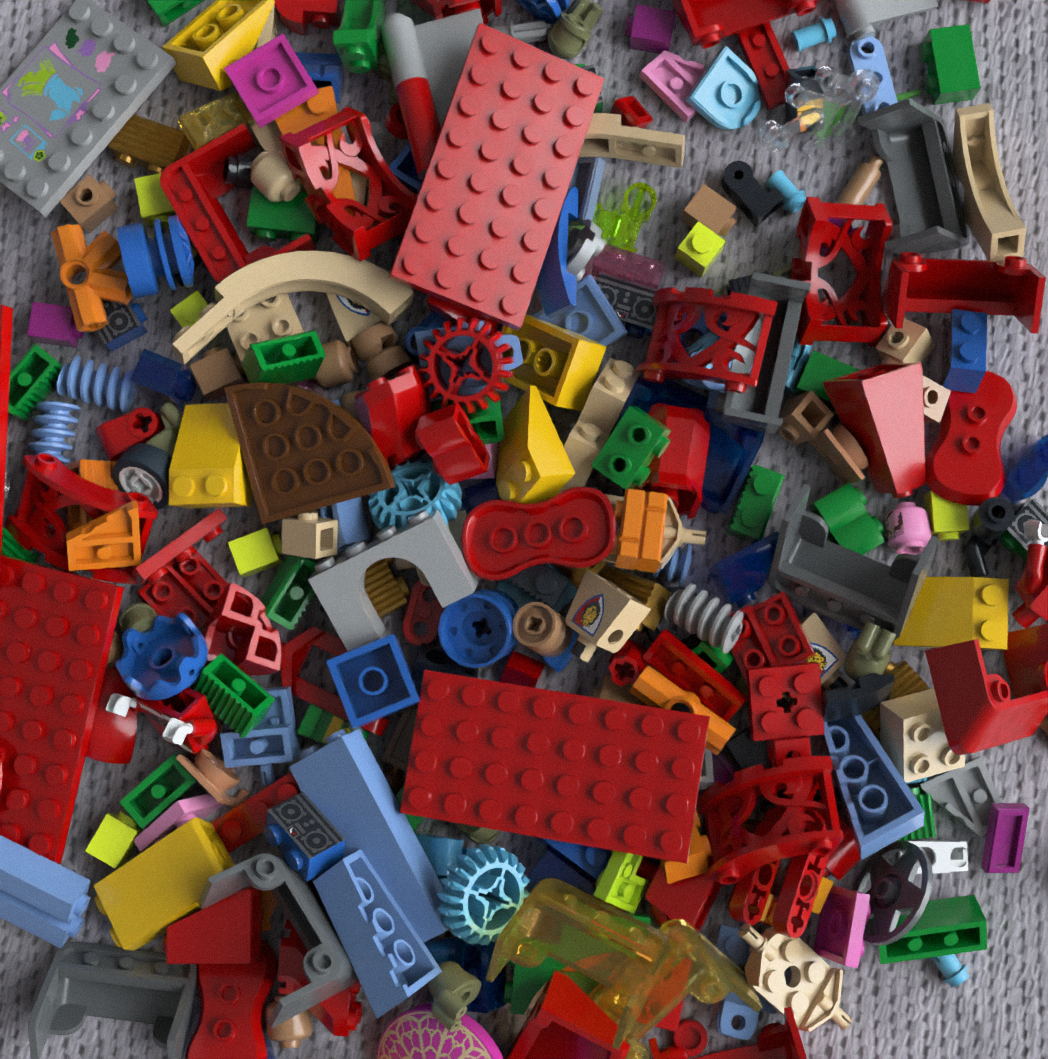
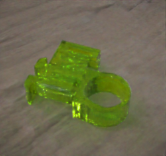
[584,182,657,254]

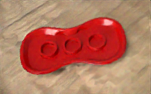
[925,371,1017,506]
[461,487,616,580]
[184,940,277,1059]

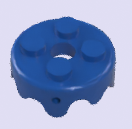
[116,612,208,700]

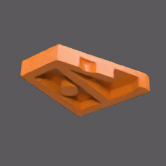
[66,501,141,571]

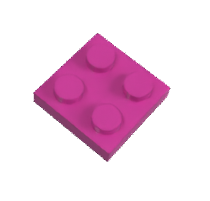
[224,33,319,128]
[813,885,871,968]

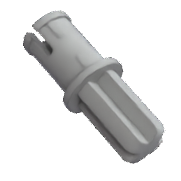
[491,20,548,43]

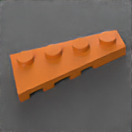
[275,86,357,227]

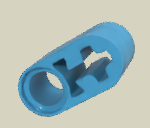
[415,833,463,876]

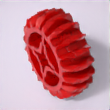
[418,317,514,414]

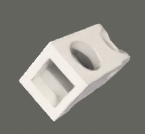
[898,840,968,874]

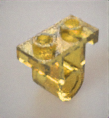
[178,91,255,150]

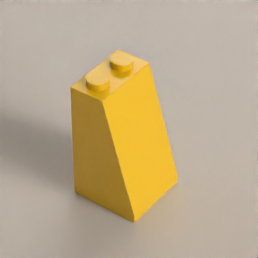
[93,817,235,951]

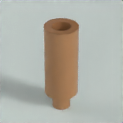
[835,155,883,205]

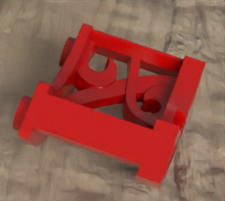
[279,106,417,262]
[791,197,893,347]
[636,287,778,394]
[5,453,158,584]
[697,756,844,885]

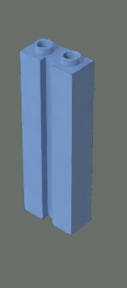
[289,729,450,943]
[0,835,91,948]

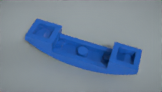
[536,186,578,319]

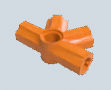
[51,224,133,332]
[629,665,736,755]

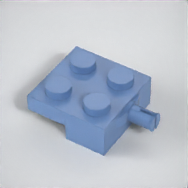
[220,686,300,786]

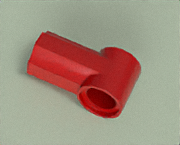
[608,638,648,687]

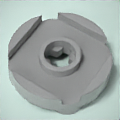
[567,219,606,283]

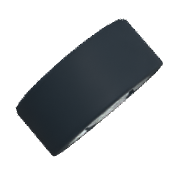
[112,443,172,510]

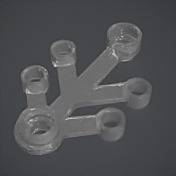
[757,66,880,161]

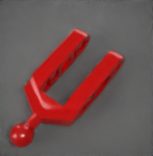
[280,626,412,737]
[729,785,829,938]

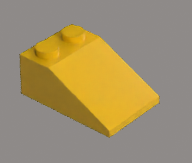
[162,0,275,91]
[501,314,607,411]
[496,385,575,504]
[169,403,252,509]
[893,577,1009,651]

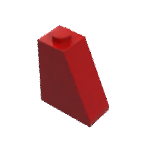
[163,888,262,964]

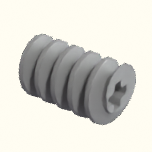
[664,583,744,654]

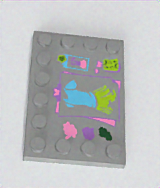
[0,0,177,218]

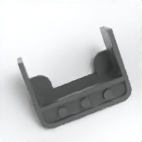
[857,98,970,255]
[715,272,811,435]
[769,484,939,640]
[198,854,358,1029]
[28,942,197,1059]

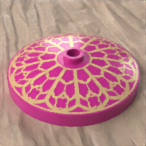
[376,1003,503,1059]

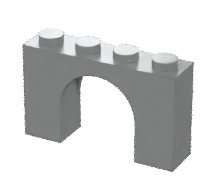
[308,509,478,652]

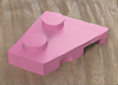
[639,50,705,123]
[133,793,224,852]

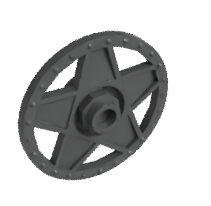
[853,841,933,945]

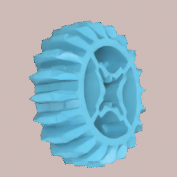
[368,457,462,531]
[436,844,531,945]

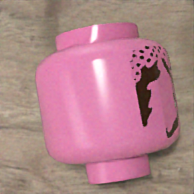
[884,502,932,555]

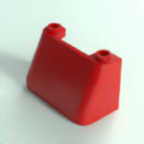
[670,0,819,49]
[505,969,630,1059]

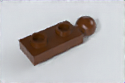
[381,703,419,795]

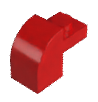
[274,0,341,36]

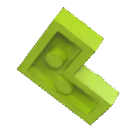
[593,850,649,914]

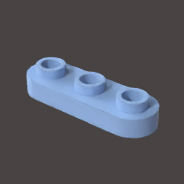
[848,36,898,115]

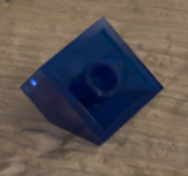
[708,531,779,608]

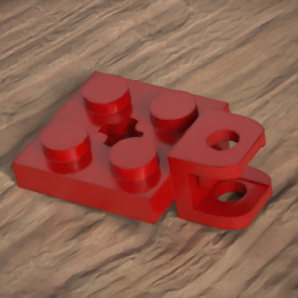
[746,662,825,767]

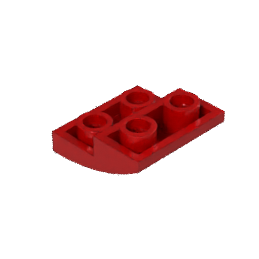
[137,547,229,631]
[730,591,816,684]

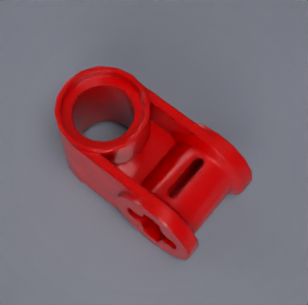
[95,407,166,461]

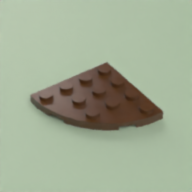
[224,382,396,524]

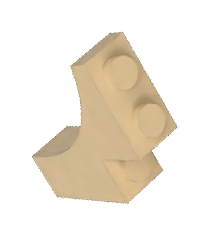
[952,103,1026,261]
[558,358,641,494]

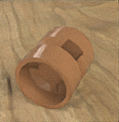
[351,322,413,381]
[512,602,572,658]

